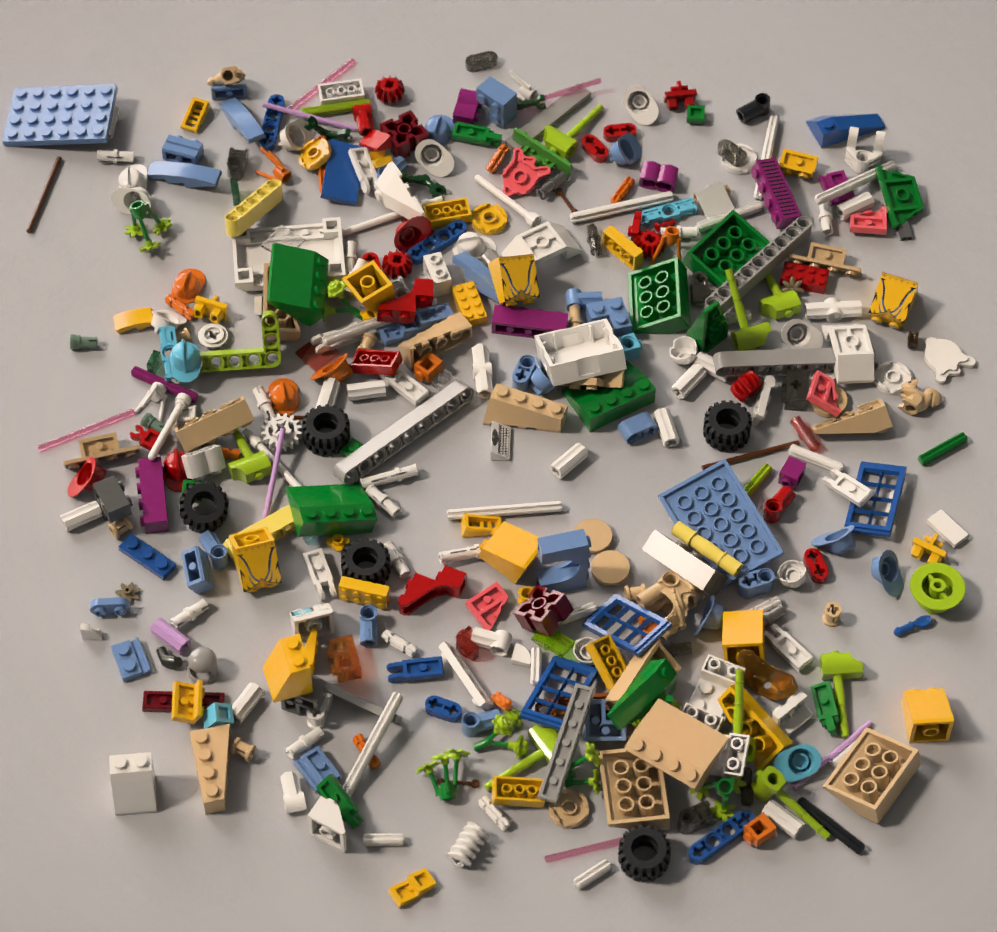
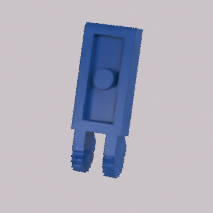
[386,656,444,683]

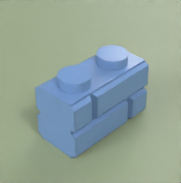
[162,135,204,165]
[181,546,214,594]

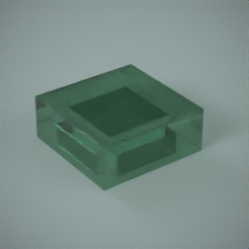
[230,180,241,206]
[147,350,162,374]

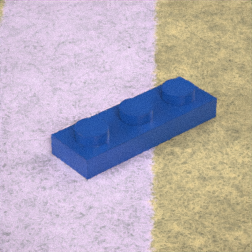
[118,533,176,581]

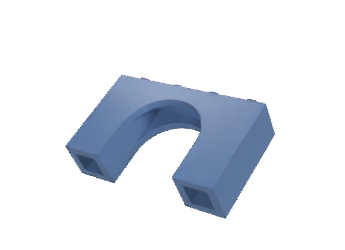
[536,529,591,593]

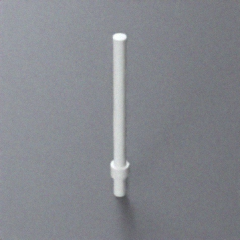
[342,196,443,237]
[243,427,302,487]

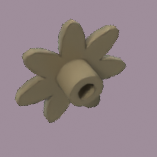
[781,276,804,295]
[115,582,141,603]

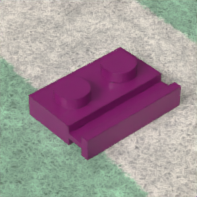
[818,170,856,207]

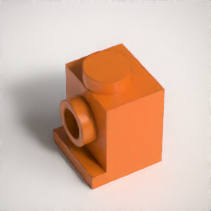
[414,351,443,383]
[743,812,777,848]

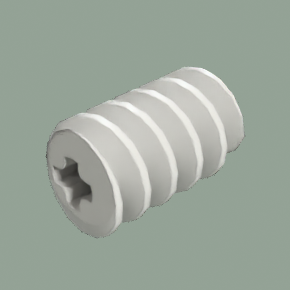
[446,821,488,868]

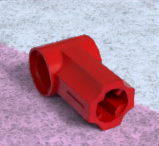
[352,103,374,137]
[763,486,796,523]

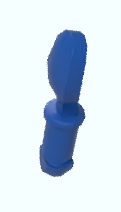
[893,615,932,636]

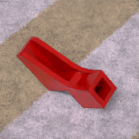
[377,278,434,324]
[397,565,467,616]

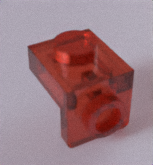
[456,626,479,662]

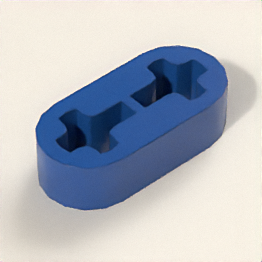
[425,695,462,723]

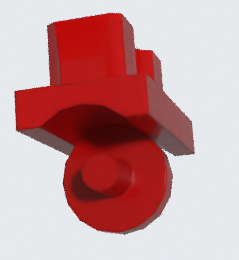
[663,81,697,110]

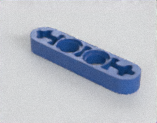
[259,94,285,152]
[408,220,467,265]
[688,809,755,865]

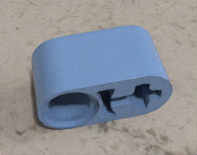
[512,355,536,392]
[618,412,658,444]
[737,568,775,599]

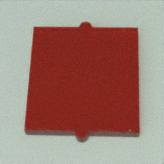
[295,341,340,372]

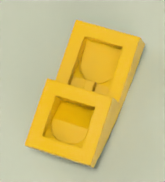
[368,150,393,168]
[113,308,153,334]
[388,867,437,908]

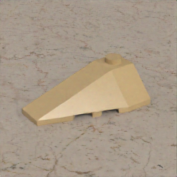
[811,398,893,434]

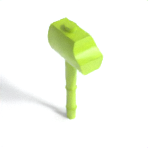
[543,104,604,160]
[725,268,772,351]
[759,273,801,320]
[228,428,272,483]
[819,651,863,739]
[722,669,756,762]
[484,724,558,791]
[751,766,831,840]

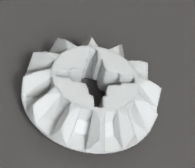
[198,323,228,350]

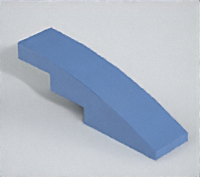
[219,97,265,144]
[147,161,222,188]
[452,252,506,305]
[377,302,454,346]

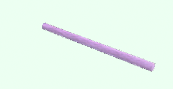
[263,102,356,132]
[262,428,286,519]
[792,720,873,790]

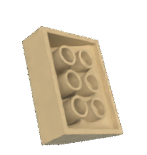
[624,698,730,792]
[823,727,921,824]
[599,748,670,830]

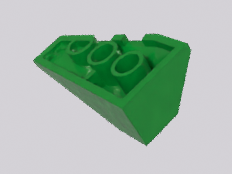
[686,301,729,353]
[607,659,677,730]

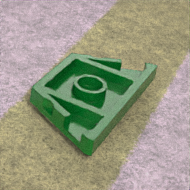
[875,166,924,229]

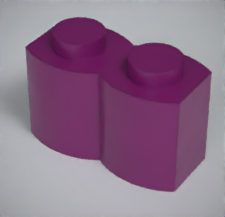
[453,88,483,125]
[639,161,679,193]

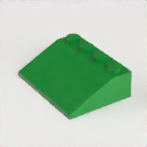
[682,210,770,287]
[266,243,329,327]
[628,257,690,334]
[561,360,656,432]
[285,483,377,537]

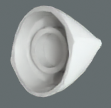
[573,637,597,666]

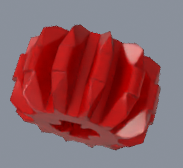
[375,75,405,105]
[635,229,665,259]
[382,249,413,279]
[730,371,763,402]

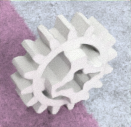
[261,413,302,452]

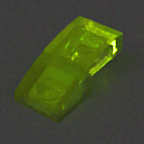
[531,630,575,659]

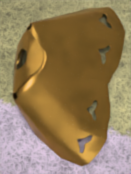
[738,650,798,700]

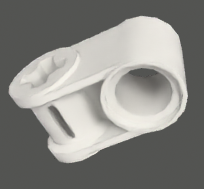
[307,693,333,730]

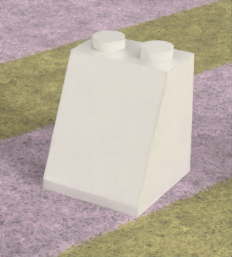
[109,752,157,816]

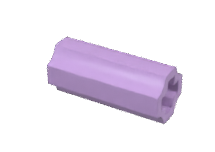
[150,618,191,655]

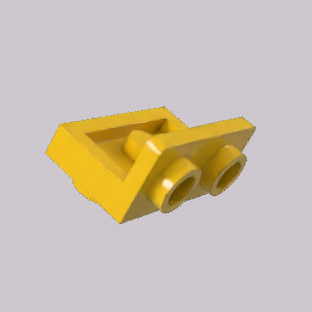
[779,149,819,180]
[171,680,205,724]

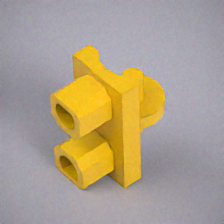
[194,295,228,324]
[911,533,947,563]

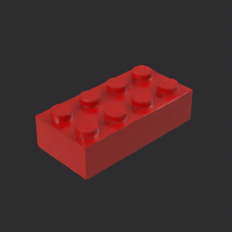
[779,261,830,294]
[350,349,403,376]

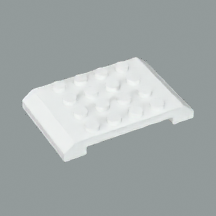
[232,217,346,292]

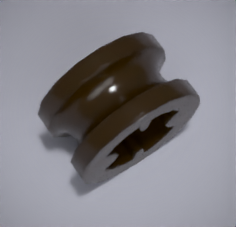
[907,331,919,348]

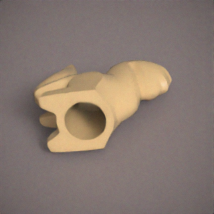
[207,66,246,87]
[898,378,942,416]

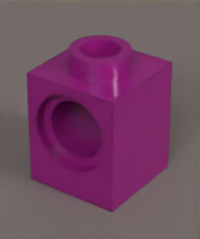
[778,456,807,490]

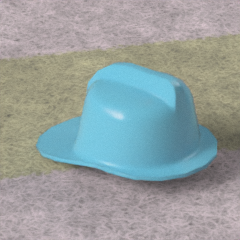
[170,339,201,383]
[773,744,821,783]

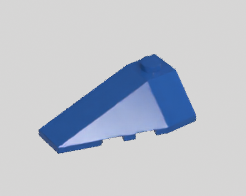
[806,113,885,148]

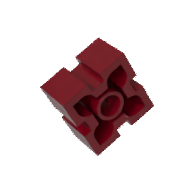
[380,110,429,158]
[513,585,574,638]

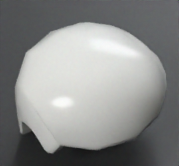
[669,336,698,365]
[777,560,807,588]

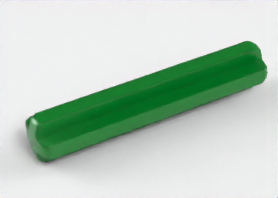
[918,432,968,465]

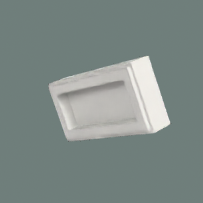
[927,509,968,548]

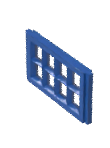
[844,461,907,537]
[582,594,672,656]
[520,655,598,730]

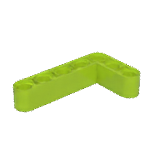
[200,310,281,372]

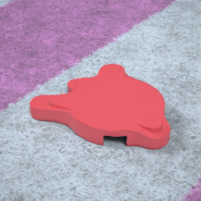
[502,148,551,198]

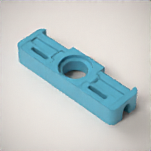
[641,197,697,228]
[158,326,177,382]

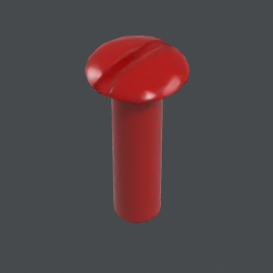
[654,219,676,232]

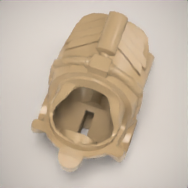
[635,571,706,639]

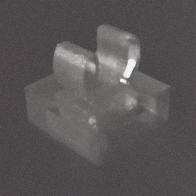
[431,369,458,391]

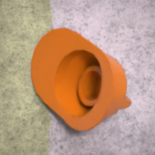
[172,268,205,304]
[310,353,353,383]
[268,378,300,415]

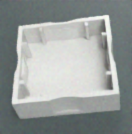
[534,319,627,387]

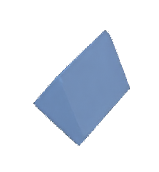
[211,84,247,100]

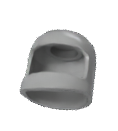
[187,647,217,685]

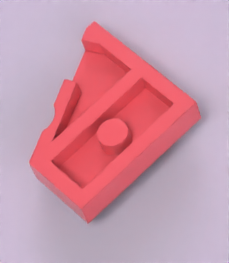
[850,206,887,235]
[806,370,841,417]
[465,582,509,631]

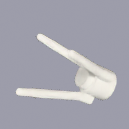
[509,70,537,101]
[134,382,168,423]

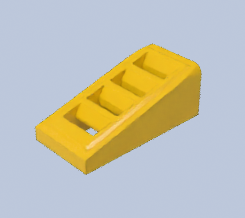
[180,97,211,133]
[460,514,502,537]
[304,628,318,674]

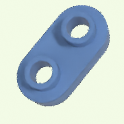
[90,597,130,617]

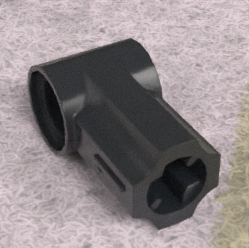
[736,93,770,123]

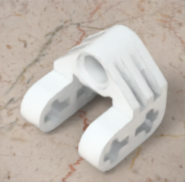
[844,126,886,174]

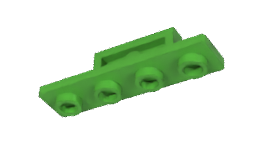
[512,128,572,179]

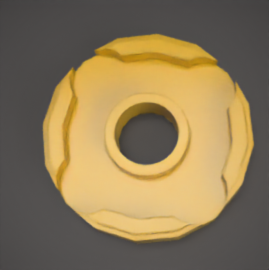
[298,138,332,171]
[472,203,507,235]

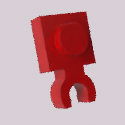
[628,211,642,244]
[130,425,160,451]

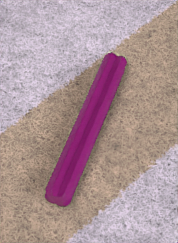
[131,366,198,403]

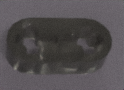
[465,51,498,72]
[717,139,747,167]

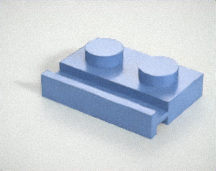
[111,637,151,682]
[293,746,341,794]

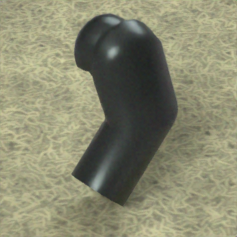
[156,646,183,668]

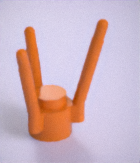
[255,147,291,183]
[649,226,682,266]

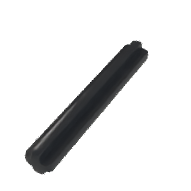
[797,797,865,854]

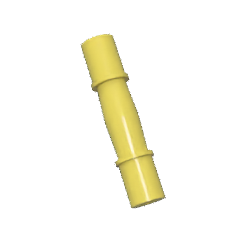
[671,521,743,577]

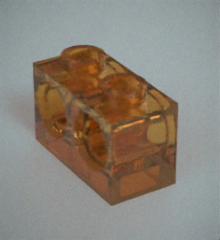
[326,634,362,683]

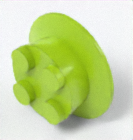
[910,562,965,615]

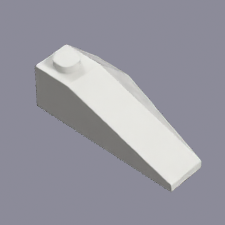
[375,161,425,220]

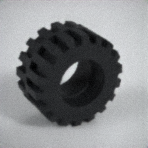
[703,400,752,452]
[302,404,351,456]
[179,480,229,533]
[341,538,391,585]
[618,824,671,882]

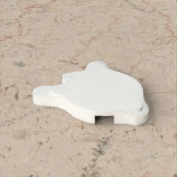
[924,337,975,384]

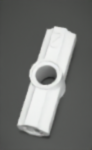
[804,297,862,322]
[472,343,493,399]

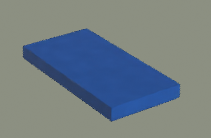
[320,139,362,206]

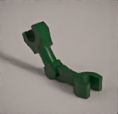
[517,95,546,110]
[304,116,353,143]
[401,172,446,198]

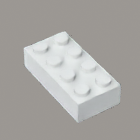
[318,78,365,105]

